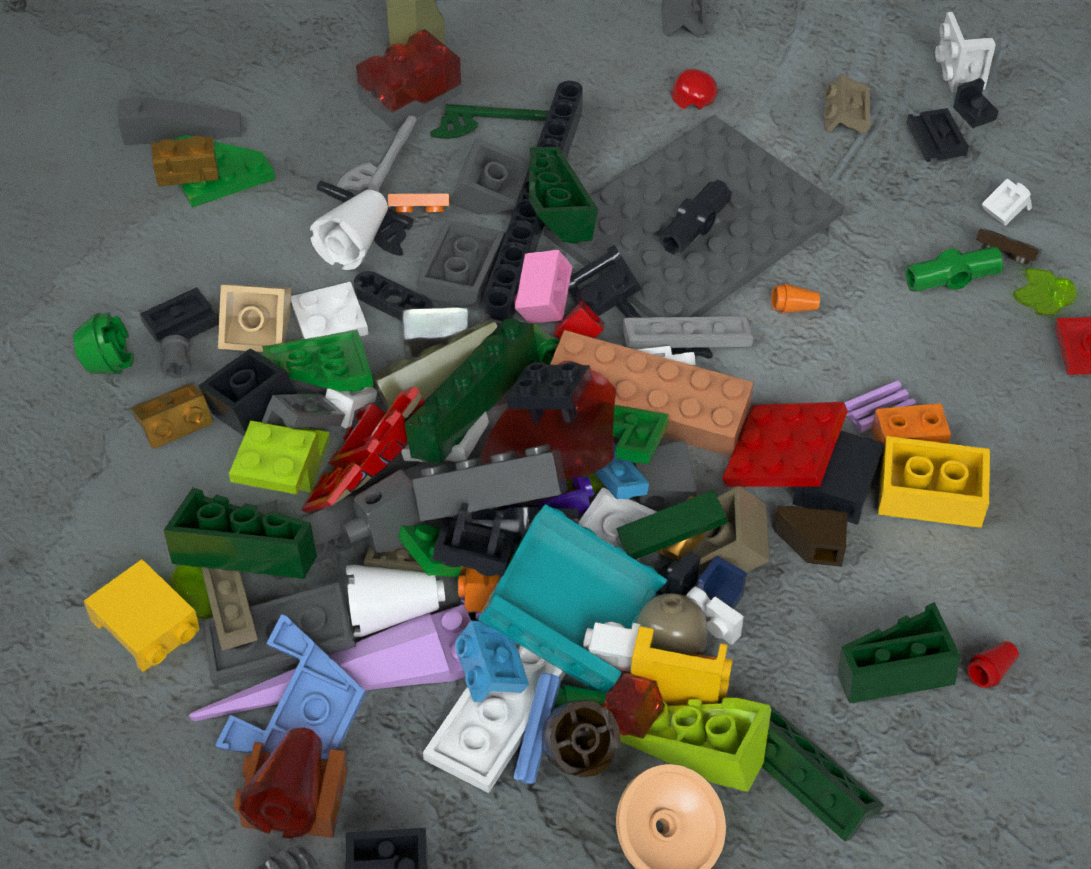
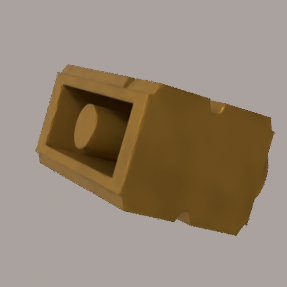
[151,136,219,187]

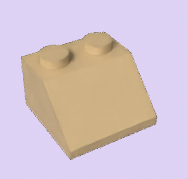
[218,283,292,352]

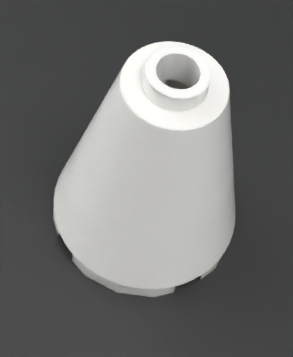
[310,190,388,270]
[346,565,445,637]

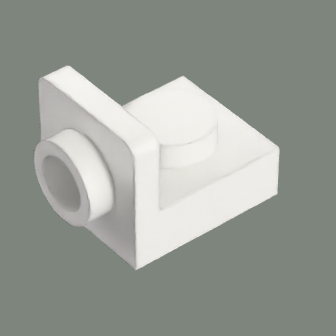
[982,179,1032,226]
[326,387,378,428]

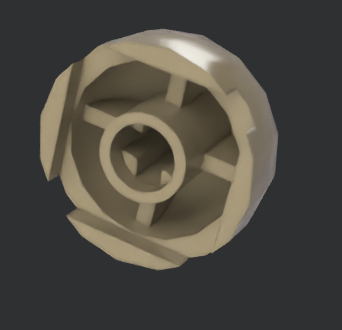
[636,593,708,655]

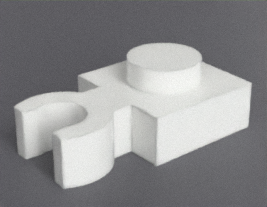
[686,587,744,645]

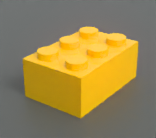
[878,436,990,528]

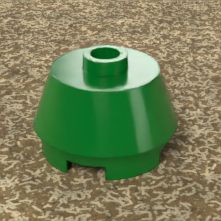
[73,312,134,374]

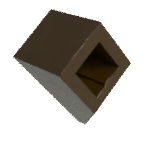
[774,505,847,567]

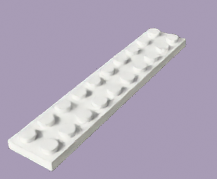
[423,487,657,793]

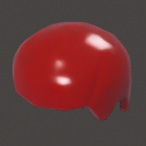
[671,69,718,110]

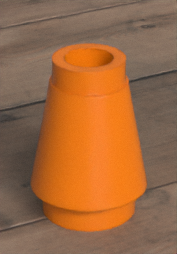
[771,283,820,314]

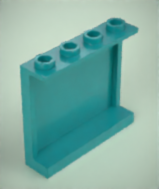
[478,504,667,693]

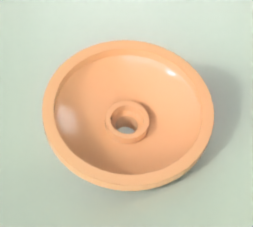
[616,764,726,869]

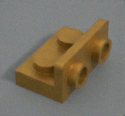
[131,383,213,449]

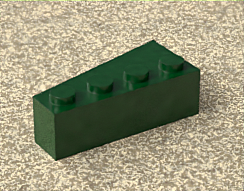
[164,487,317,579]

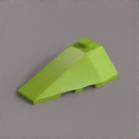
[614,698,771,792]

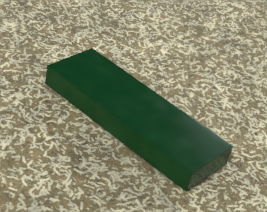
[616,489,728,559]

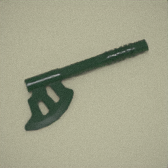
[430,104,549,139]

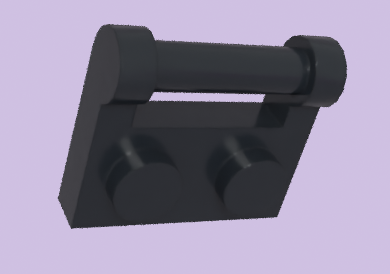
[568,245,642,316]

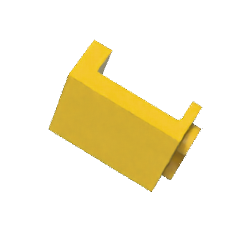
[84,559,200,672]
[629,626,733,705]

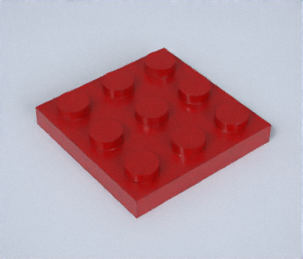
[722,402,848,487]

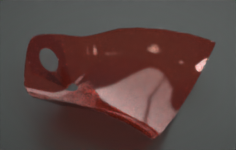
[480,361,616,479]

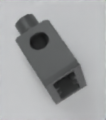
[633,440,697,511]
[341,470,425,553]

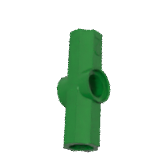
[905,247,1004,292]

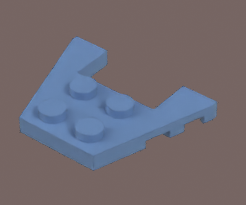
[215,614,367,760]

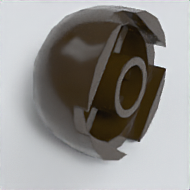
[542,699,621,778]

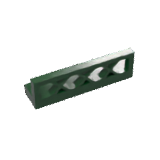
[762,706,884,841]

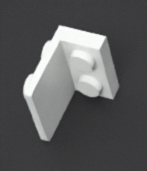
[935,12,996,92]

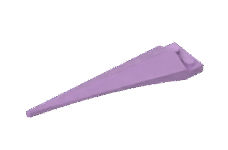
[189,604,471,721]

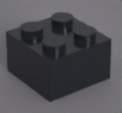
[198,348,297,436]

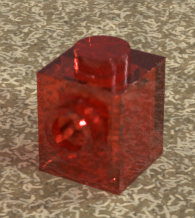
[603,673,665,739]

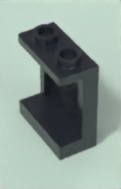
[792,431,885,525]

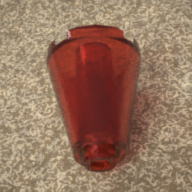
[239,727,323,838]

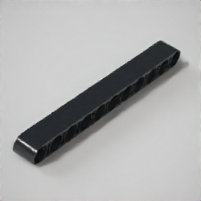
[484,80,583,321]

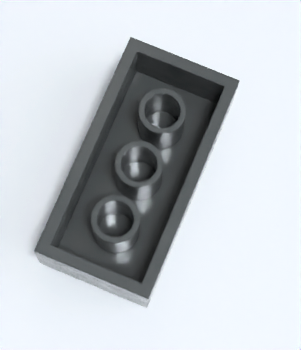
[412,444,568,522]

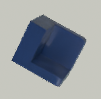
[697,556,747,609]

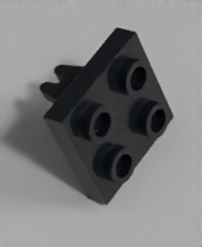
[506,362,592,423]
[432,502,515,576]

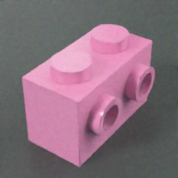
[514,250,572,324]

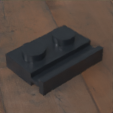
[906,108,969,162]
[140,287,219,344]

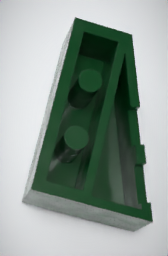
[838,602,960,704]

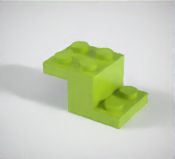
[229,421,331,495]

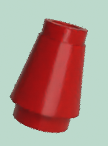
[967,641,1019,688]

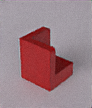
[554,300,604,340]

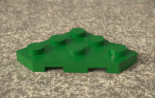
[171,135,275,208]
[262,330,374,392]

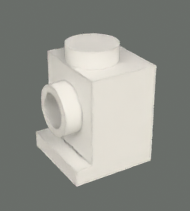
[583,622,640,672]

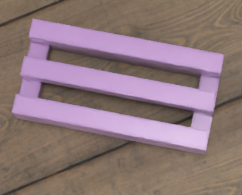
[845,380,917,433]

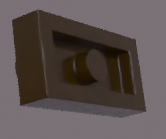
[976,228,1042,265]

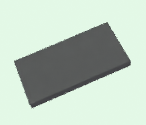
[202,581,356,687]

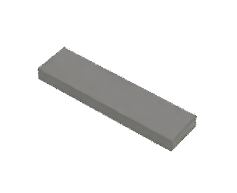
[622,316,754,348]

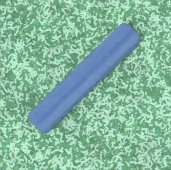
[514,673,561,784]

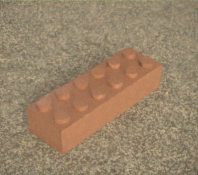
[550,330,754,457]

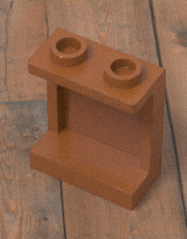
[234,742,348,838]

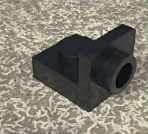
[953,78,999,128]
[656,551,700,596]

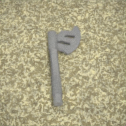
[337,115,417,192]

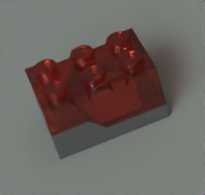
[356,29,462,130]

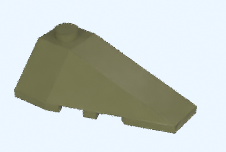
[386,0,445,57]
[372,320,497,410]

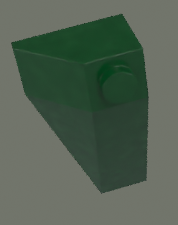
[529,147,598,244]

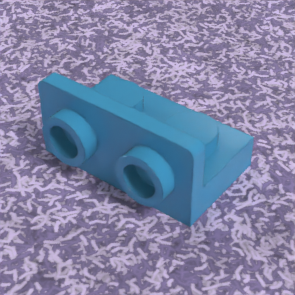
[455,621,529,702]

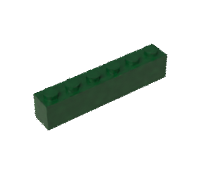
[404,319,538,464]

